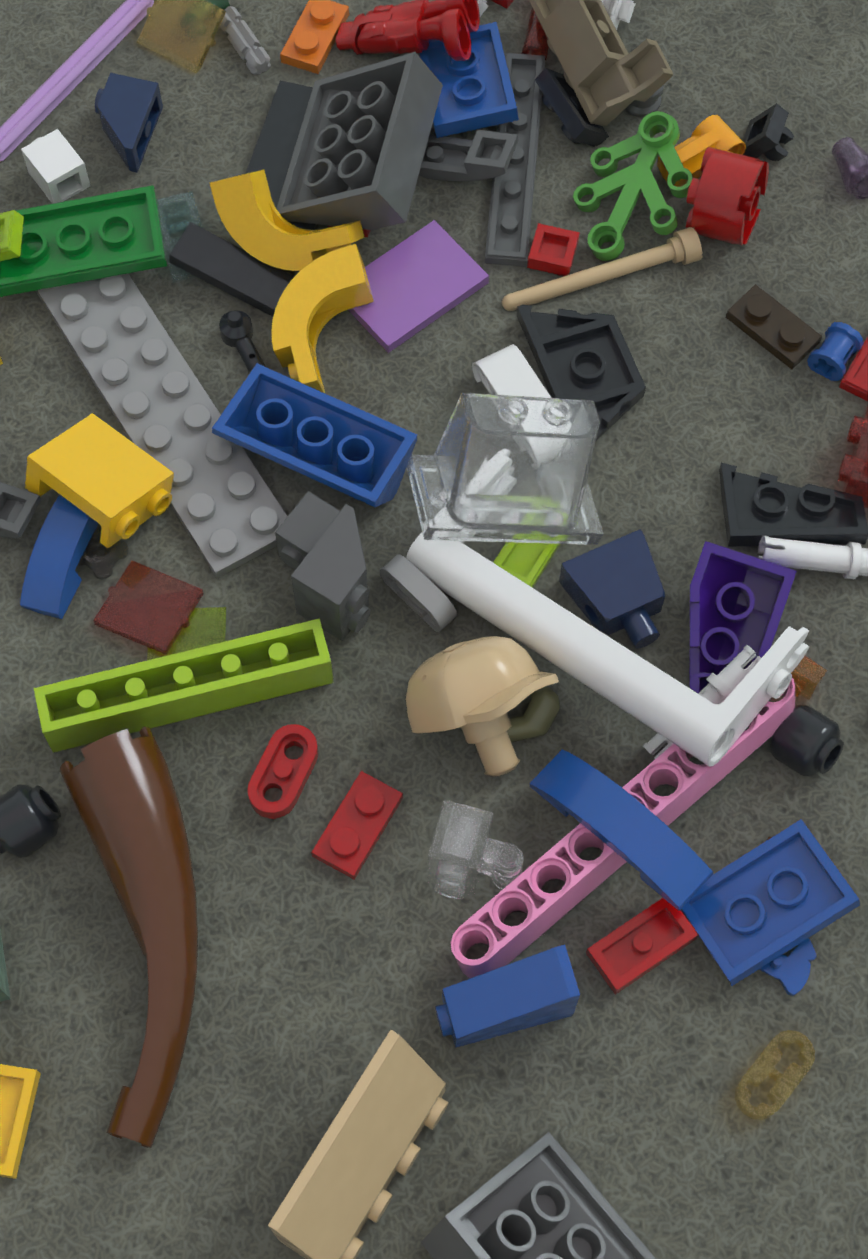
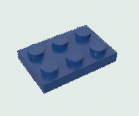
[419,22,519,138]
[681,819,860,986]

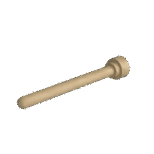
[502,227,702,311]

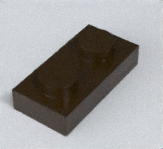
[725,284,822,370]

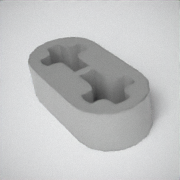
[379,554,457,632]

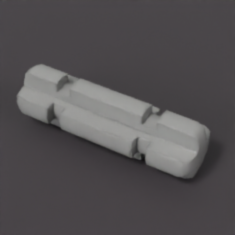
[217,6,271,75]

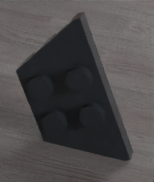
[517,305,646,455]

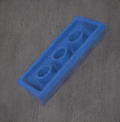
[212,363,417,507]

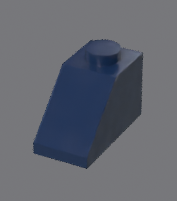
[95,73,163,173]

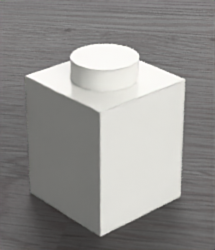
[21,129,90,204]

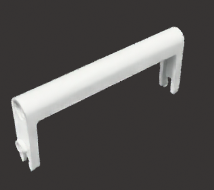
[406,447,810,767]

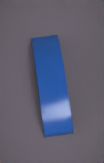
[20,494,99,619]
[529,749,713,911]

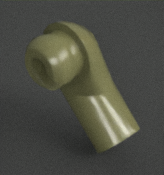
[507,686,560,743]

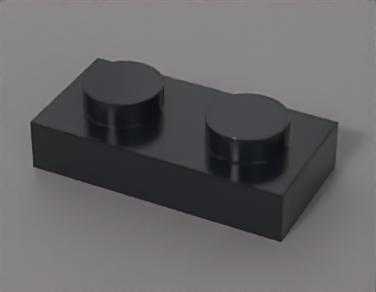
[535,68,609,147]

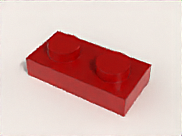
[311,771,403,880]
[586,898,699,995]

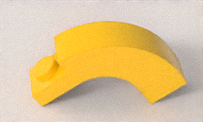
[210,169,364,271]
[271,244,374,393]

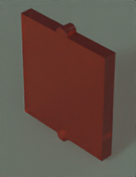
[93,561,204,655]

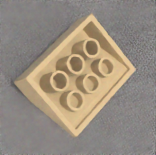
[268,1030,449,1259]

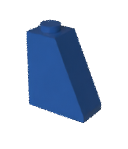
[435,945,580,1048]

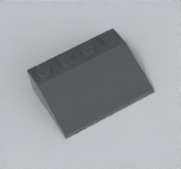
[276,52,443,230]
[421,1132,656,1259]

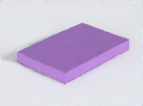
[348,220,489,353]

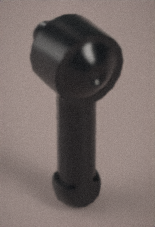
[219,310,266,372]

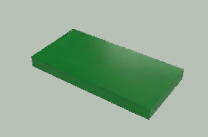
[0,185,167,297]

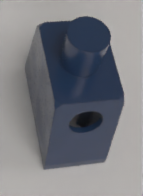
[559,529,665,649]

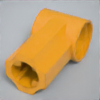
[657,115,746,187]

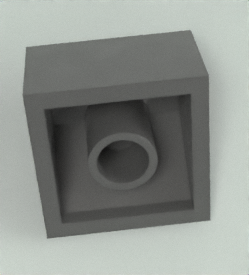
[291,504,371,641]

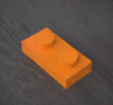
[280,0,349,74]

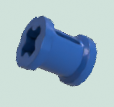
[807,322,864,381]

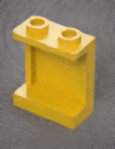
[25,413,174,548]

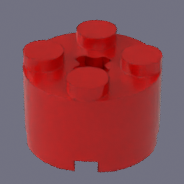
[686,147,769,246]

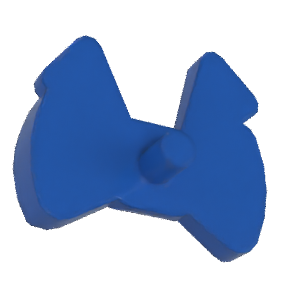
[759,938,816,996]

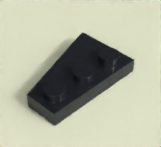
[719,462,868,547]

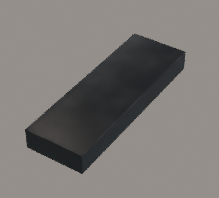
[169,222,294,317]

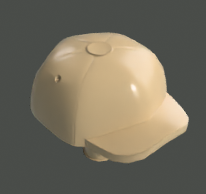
[406,636,559,777]

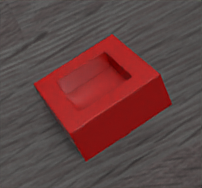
[527,223,580,276]

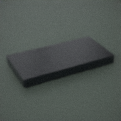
[246,80,318,230]

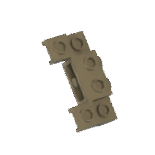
[529,0,674,126]

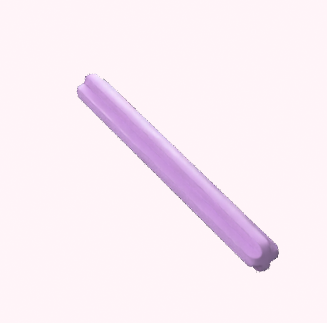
[0,0,155,162]

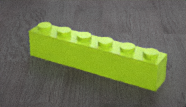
[33,618,334,753]

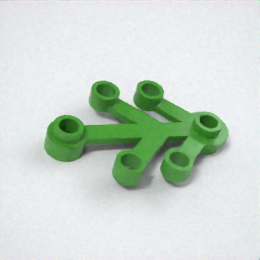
[573,111,693,261]

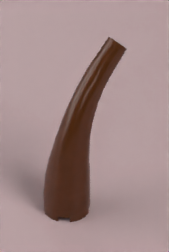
[60,726,198,1148]

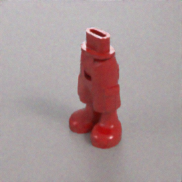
[336,0,480,61]

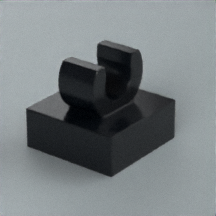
[743,103,794,161]

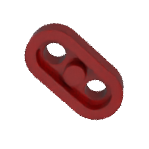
[248,724,318,819]

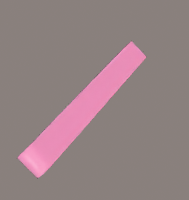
[451,678,795,978]

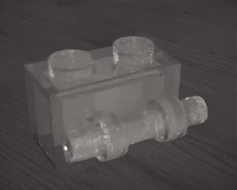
[427,800,524,899]

